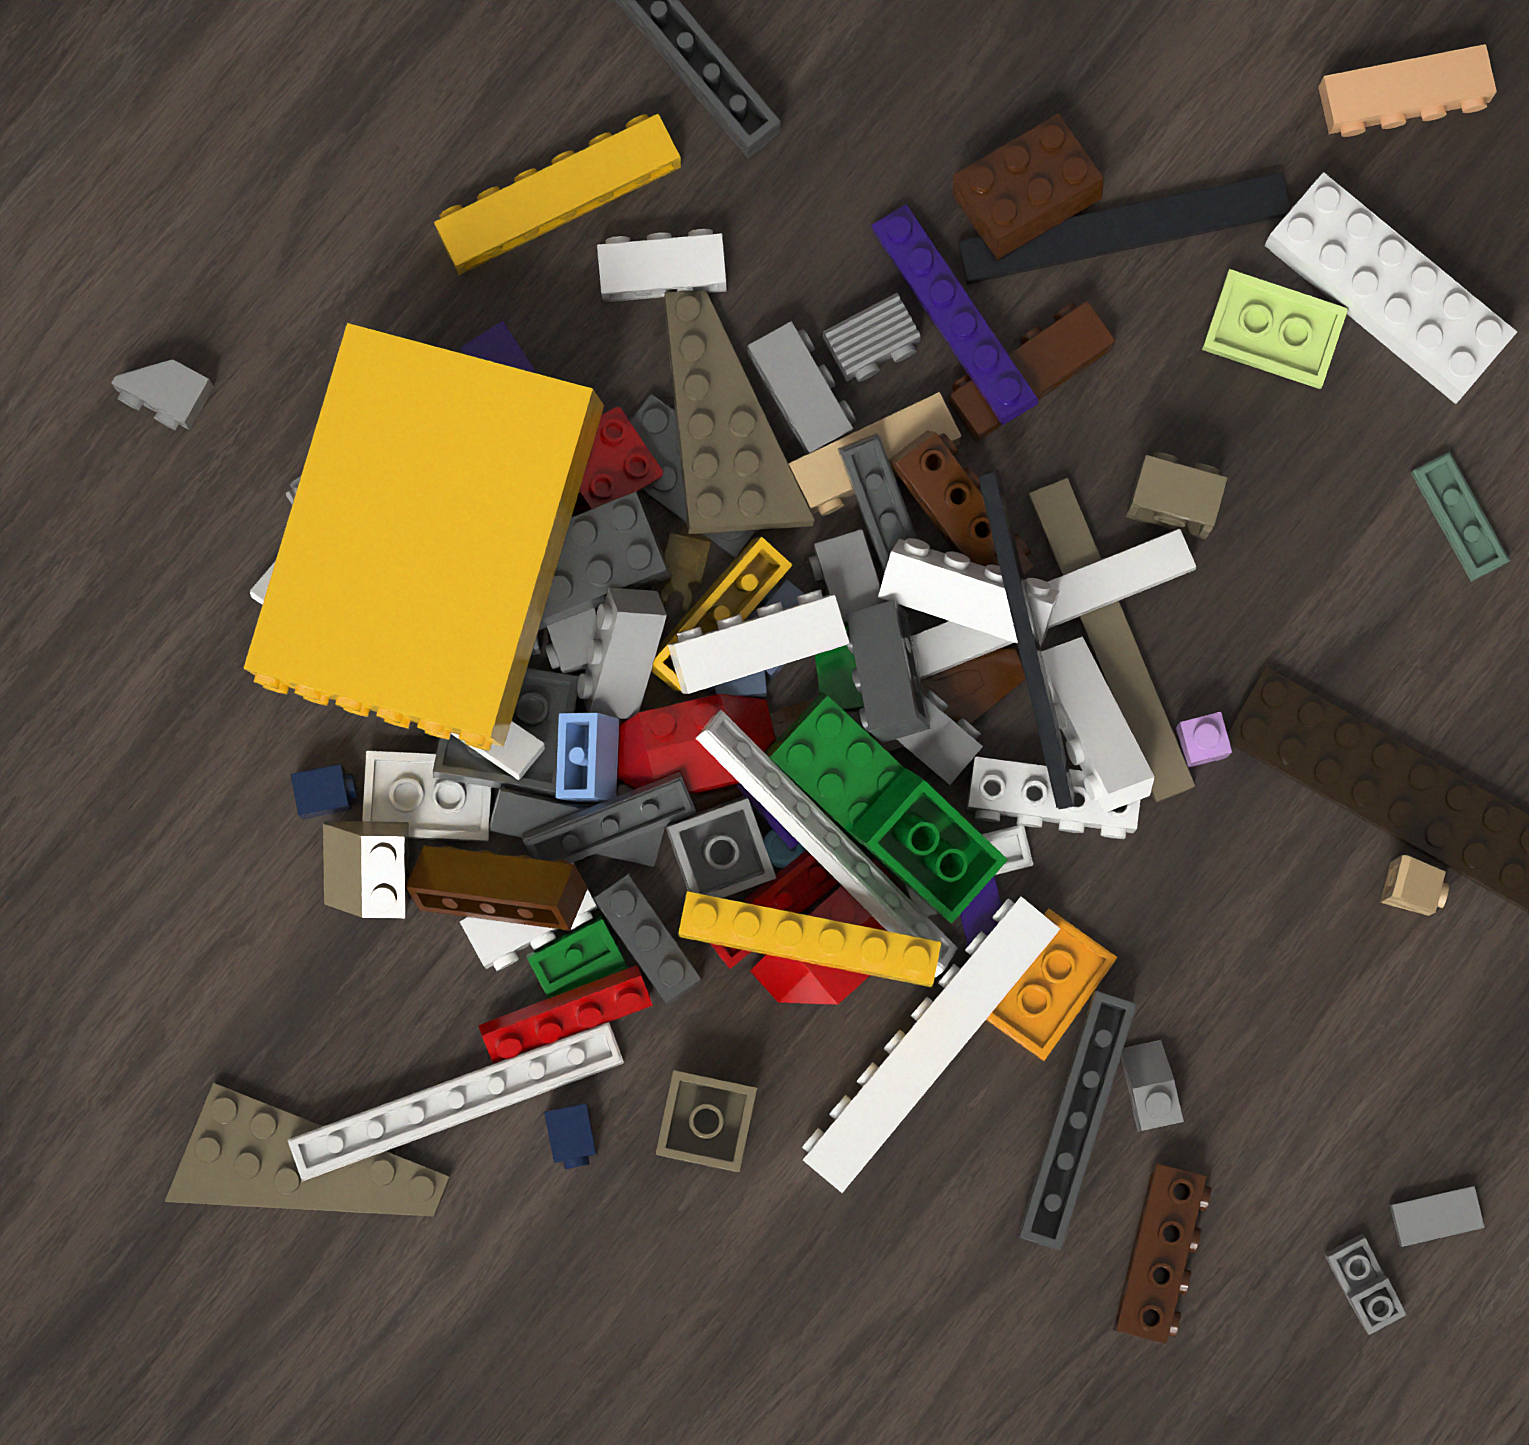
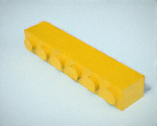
[434,114,681,275]
[678,891,941,987]

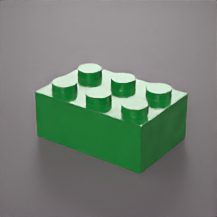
[765,692,905,844]
[849,768,1008,924]

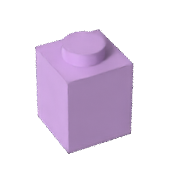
[1175,712,1232,768]

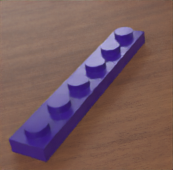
[871,204,1038,425]

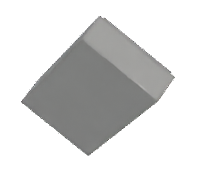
[1390,1186,1485,1247]

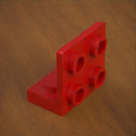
[574,407,663,515]

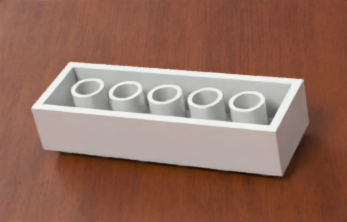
[1264,172,1517,404]

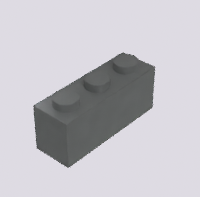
[846,600,930,743]
[593,874,702,1006]

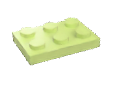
[1202,269,1348,389]

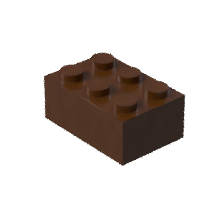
[953,114,1104,260]

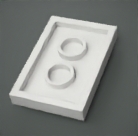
[362,751,492,842]

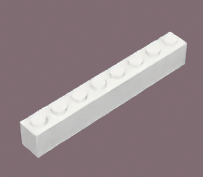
[802,897,1060,1193]

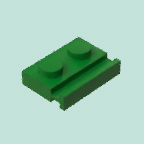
[526,916,628,999]

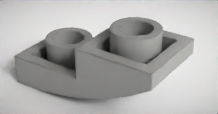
[1324,1234,1406,1335]

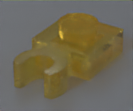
[660,532,711,611]

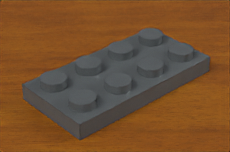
[630,394,758,559]

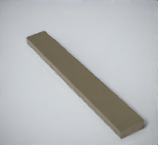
[1028,478,1195,803]

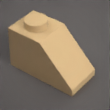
[1380,855,1449,916]

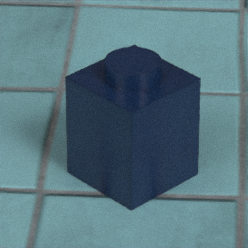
[290,764,357,819]
[544,1103,597,1169]

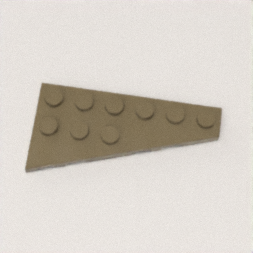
[663,290,815,534]
[165,1083,451,1217]

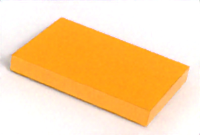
[986,908,1118,1061]

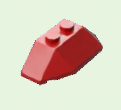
[617,693,776,794]
[750,858,903,1005]

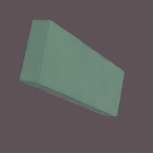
[1411,451,1510,582]

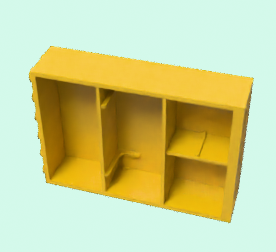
[244,323,604,751]

